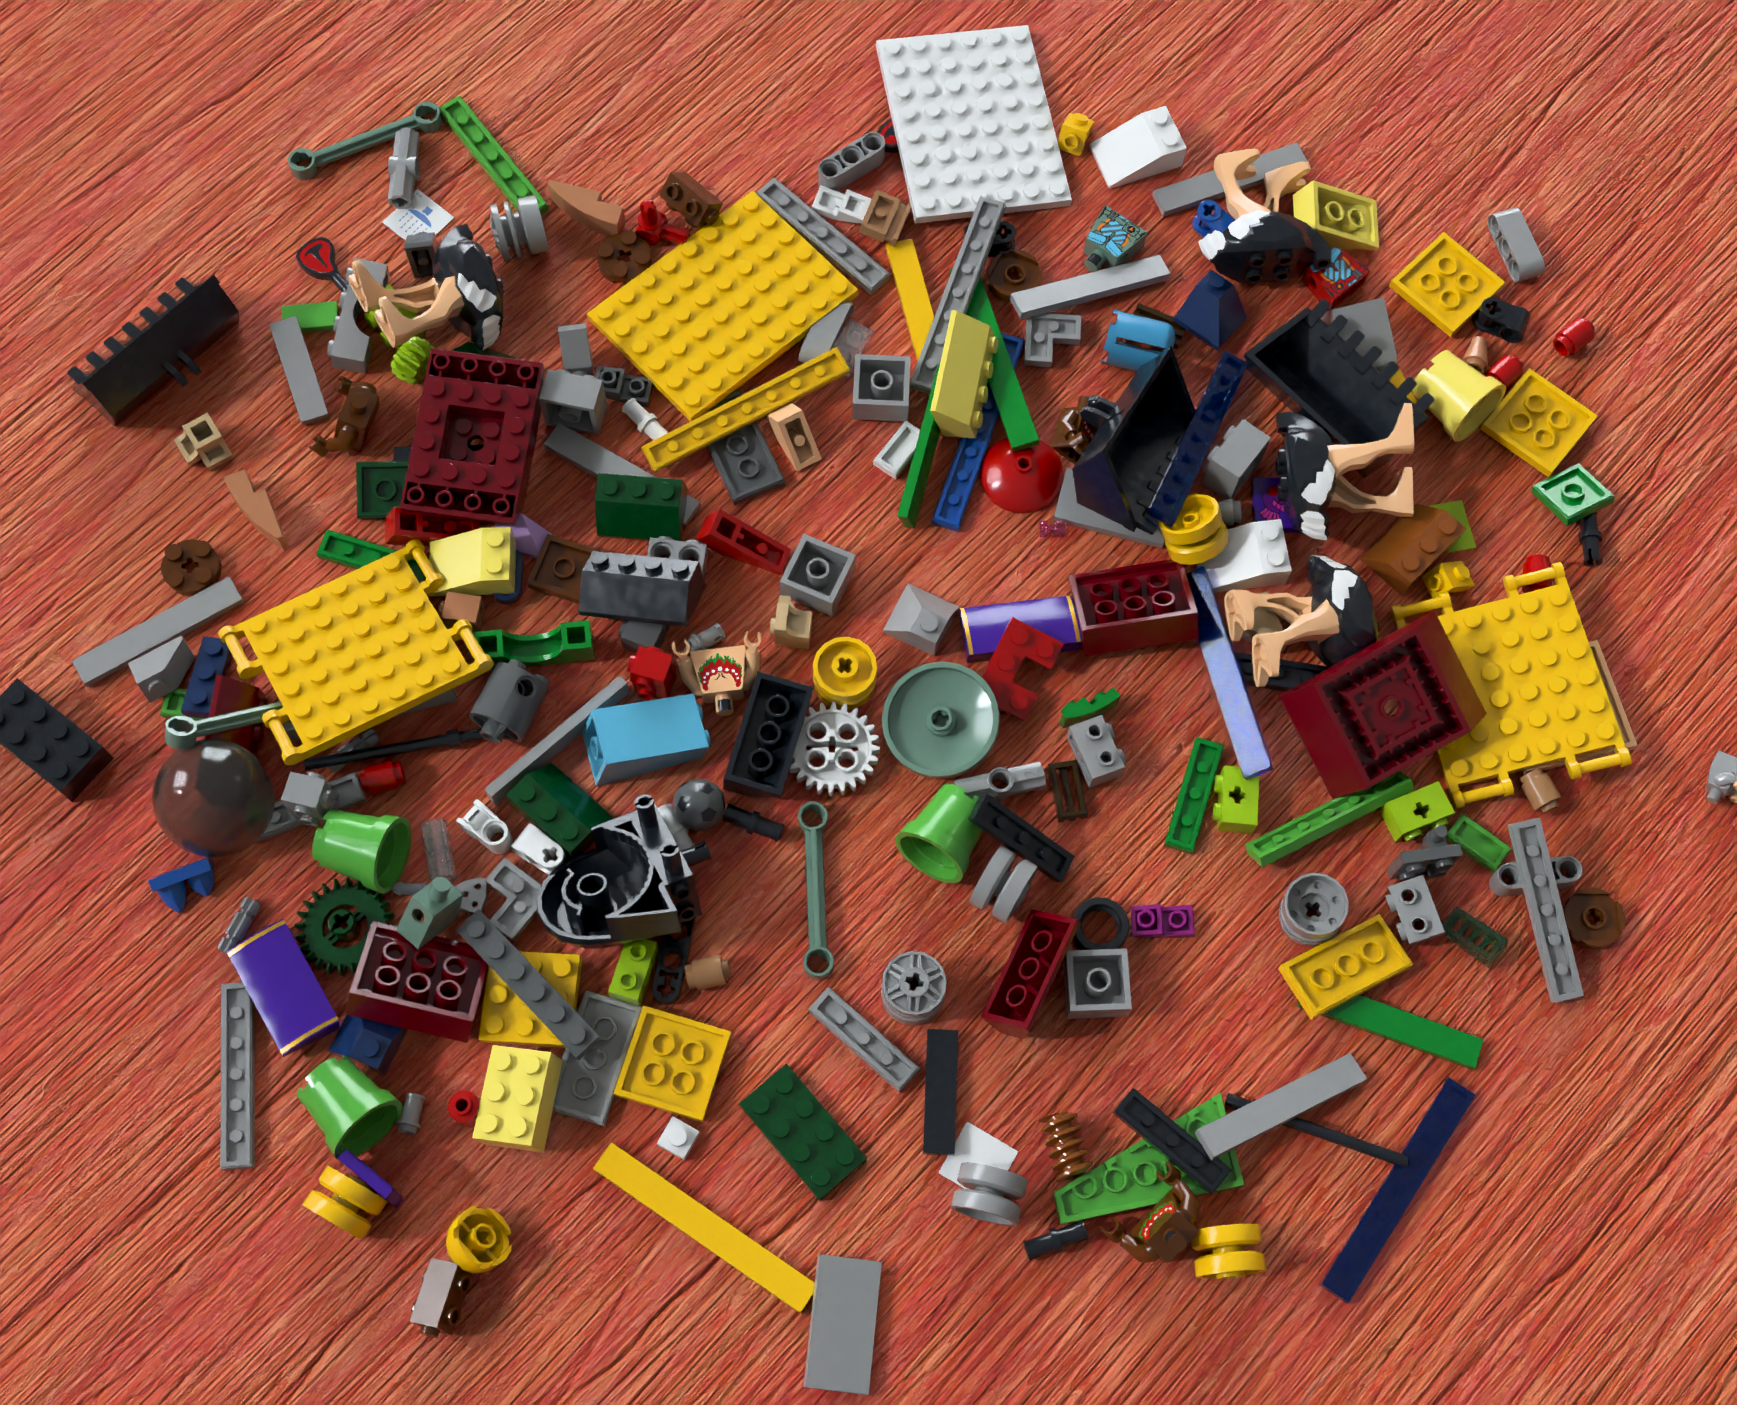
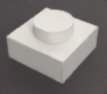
[657,1116,700,1161]

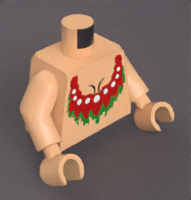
[671,631,762,716]

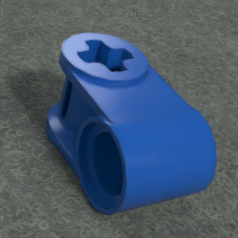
[1192,200,1235,238]

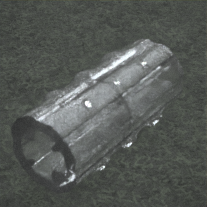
[420,819,457,882]

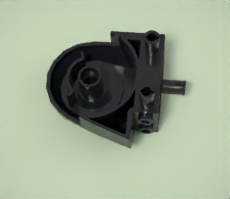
[537,794,712,949]

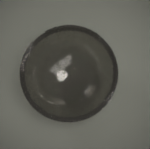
[152,739,275,858]

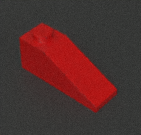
[385,507,478,546]
[696,509,791,575]

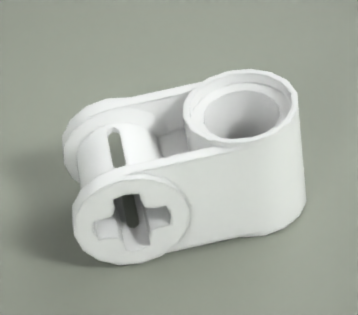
[456,799,513,854]
[510,823,568,876]

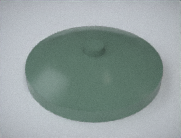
[882,662,1000,779]

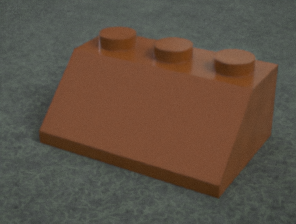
[1360,504,1467,596]

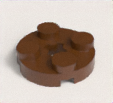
[597,230,652,285]
[988,250,1042,302]
[161,539,222,596]
[1563,888,1625,949]

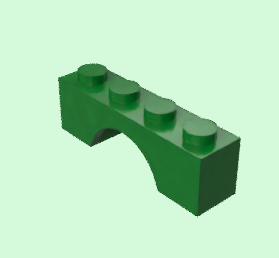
[473,620,595,671]

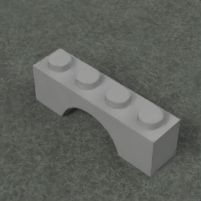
[327,258,390,374]

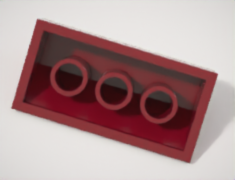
[195,675,269,809]
[981,909,1080,1039]

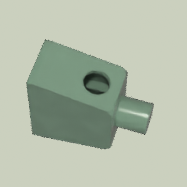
[396,877,463,949]

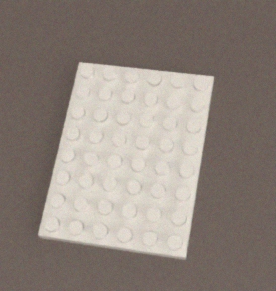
[876,25,1072,224]

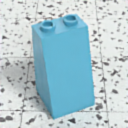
[582,694,710,786]

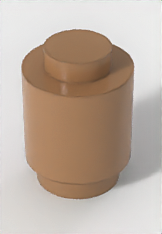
[1520,768,1562,814]
[685,955,731,990]

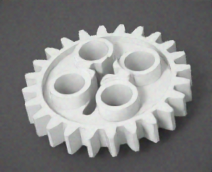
[790,702,880,796]

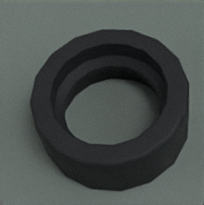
[1073,897,1129,950]

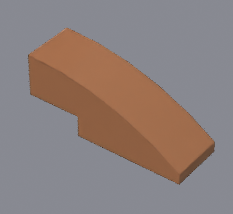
[548,180,625,237]
[223,469,289,550]

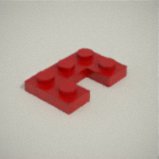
[981,617,1064,721]

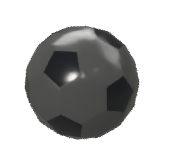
[673,779,725,831]

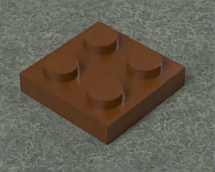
[526,534,601,604]

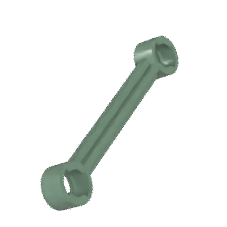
[288,102,442,180]
[165,702,283,749]
[798,801,834,980]

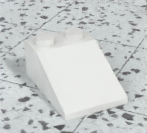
[1089,106,1187,189]
[1196,519,1292,594]

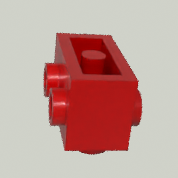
[627,646,677,701]

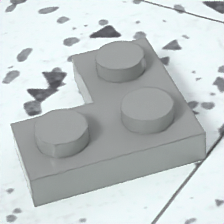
[1024,313,1081,367]
[485,857,541,942]

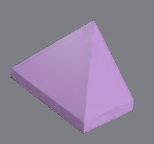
[495,513,552,559]

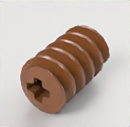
[1038,1112,1093,1182]

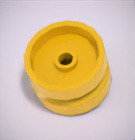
[1158,494,1229,565]
[813,637,877,710]
[302,1165,387,1241]
[1191,1224,1267,1280]

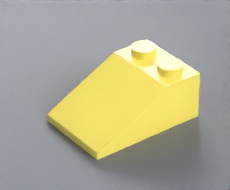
[1293,180,1379,250]
[428,527,516,597]

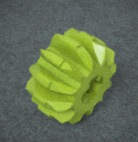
[391,336,435,385]

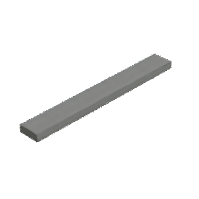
[909,196,1006,394]

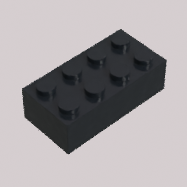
[0,678,113,802]

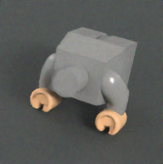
[1705,750,1737,804]

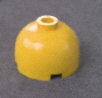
[446,1206,512,1274]

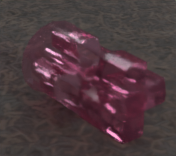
[1038,520,1067,537]

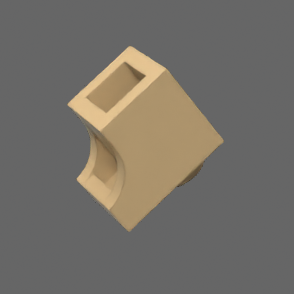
[174,412,234,471]
[770,595,812,649]

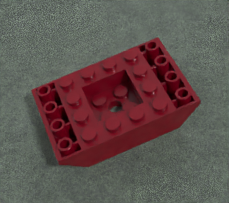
[400,348,544,525]
[1279,611,1487,799]

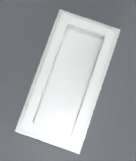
[873,421,920,480]

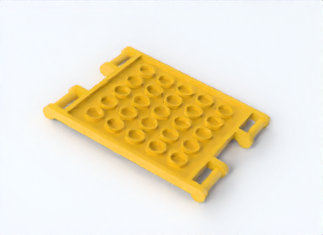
[218,539,494,765]
[1390,562,1632,809]

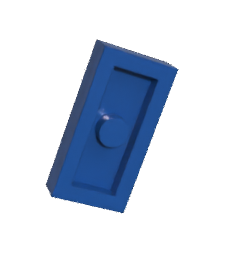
[148,856,215,913]

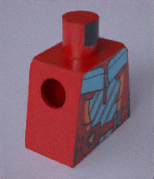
[1303,247,1370,311]

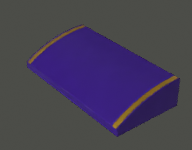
[958,595,1082,663]
[227,919,340,1057]

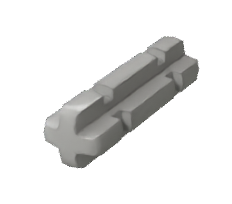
[328,728,380,772]
[218,897,260,954]

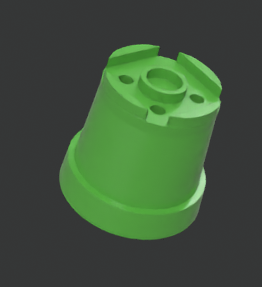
[895,784,983,883]
[312,808,411,894]
[297,1055,403,1161]

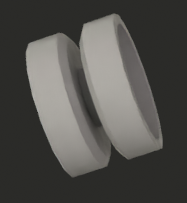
[969,845,1039,924]
[950,1162,1028,1226]

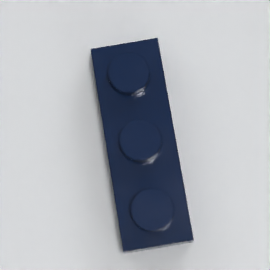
[181,636,232,718]

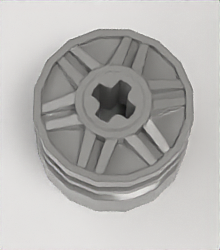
[490,195,549,262]
[1278,873,1349,946]
[881,951,947,1026]

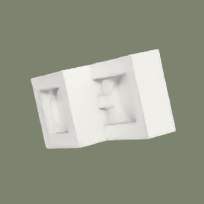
[812,185,872,223]

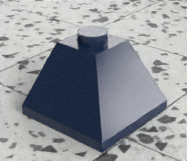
[1173,270,1247,350]
[329,1015,408,1076]

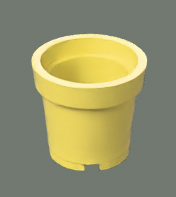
[1412,350,1506,442]

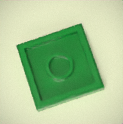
[1532,463,1615,526]

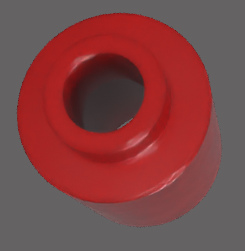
[1553,318,1595,357]
[1484,355,1523,390]
[1522,554,1552,593]
[360,760,406,795]
[448,1091,481,1127]

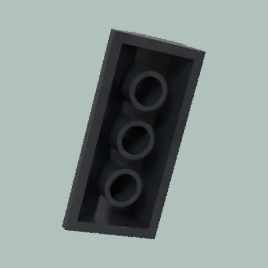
[578,551,706,627]
[723,671,814,797]

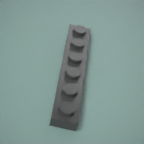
[456,909,602,1060]

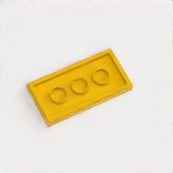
[1278,914,1413,1020]

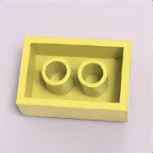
[472,1045,563,1153]

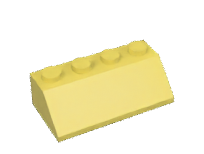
[930,310,998,438]

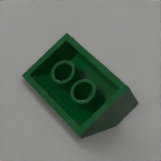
[595,473,688,541]
[506,762,615,859]

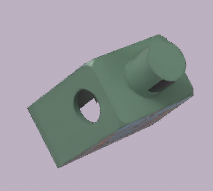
[1084,205,1147,272]

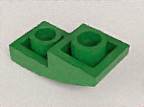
[1059,687,1121,728]

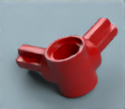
[635,199,690,245]

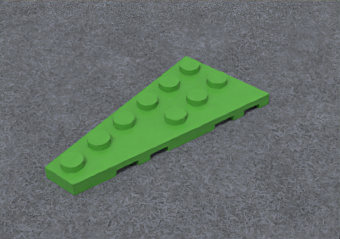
[1053,1093,1244,1225]

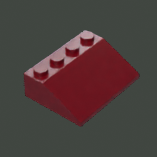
[1069,559,1199,656]
[345,921,488,1043]

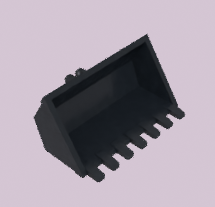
[67,275,239,426]
[1244,299,1435,478]
[1072,346,1213,535]

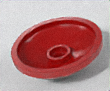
[980,438,1064,514]

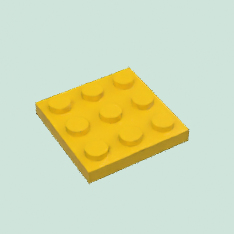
[1389,232,1505,337]
[1480,368,1598,477]
[478,951,582,1047]
[613,1005,731,1122]

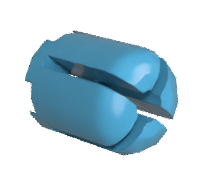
[1101,309,1175,372]

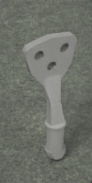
[393,878,488,914]

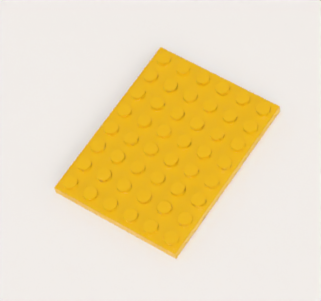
[587,191,859,422]

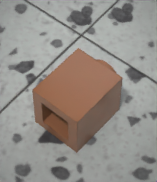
[439,591,486,632]

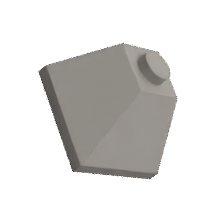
[883,583,959,656]

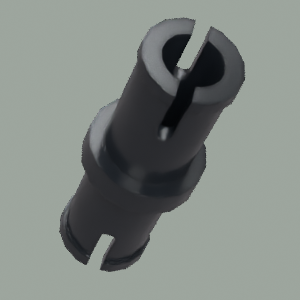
[1578,511,1602,567]
[722,803,784,842]
[1023,1220,1089,1261]

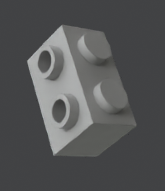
[1066,715,1126,788]
[281,771,339,827]
[1385,875,1446,946]

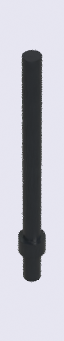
[304,728,484,771]
[1224,1093,1409,1168]

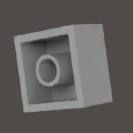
[852,354,911,422]
[539,369,608,436]
[1202,419,1271,500]
[780,534,856,617]
[1063,949,1132,1019]

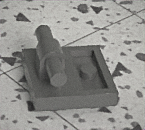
[1387,825,1463,882]

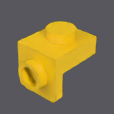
[1058,113,1095,156]
[1422,561,1474,598]

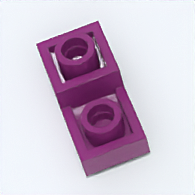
[1131,904,1195,938]

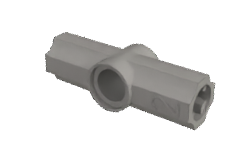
[388,128,420,209]
[954,762,1046,801]

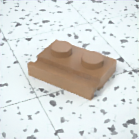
[858,190,911,247]

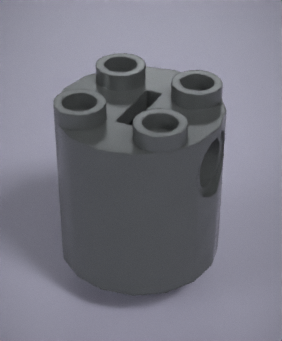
[469,659,550,744]

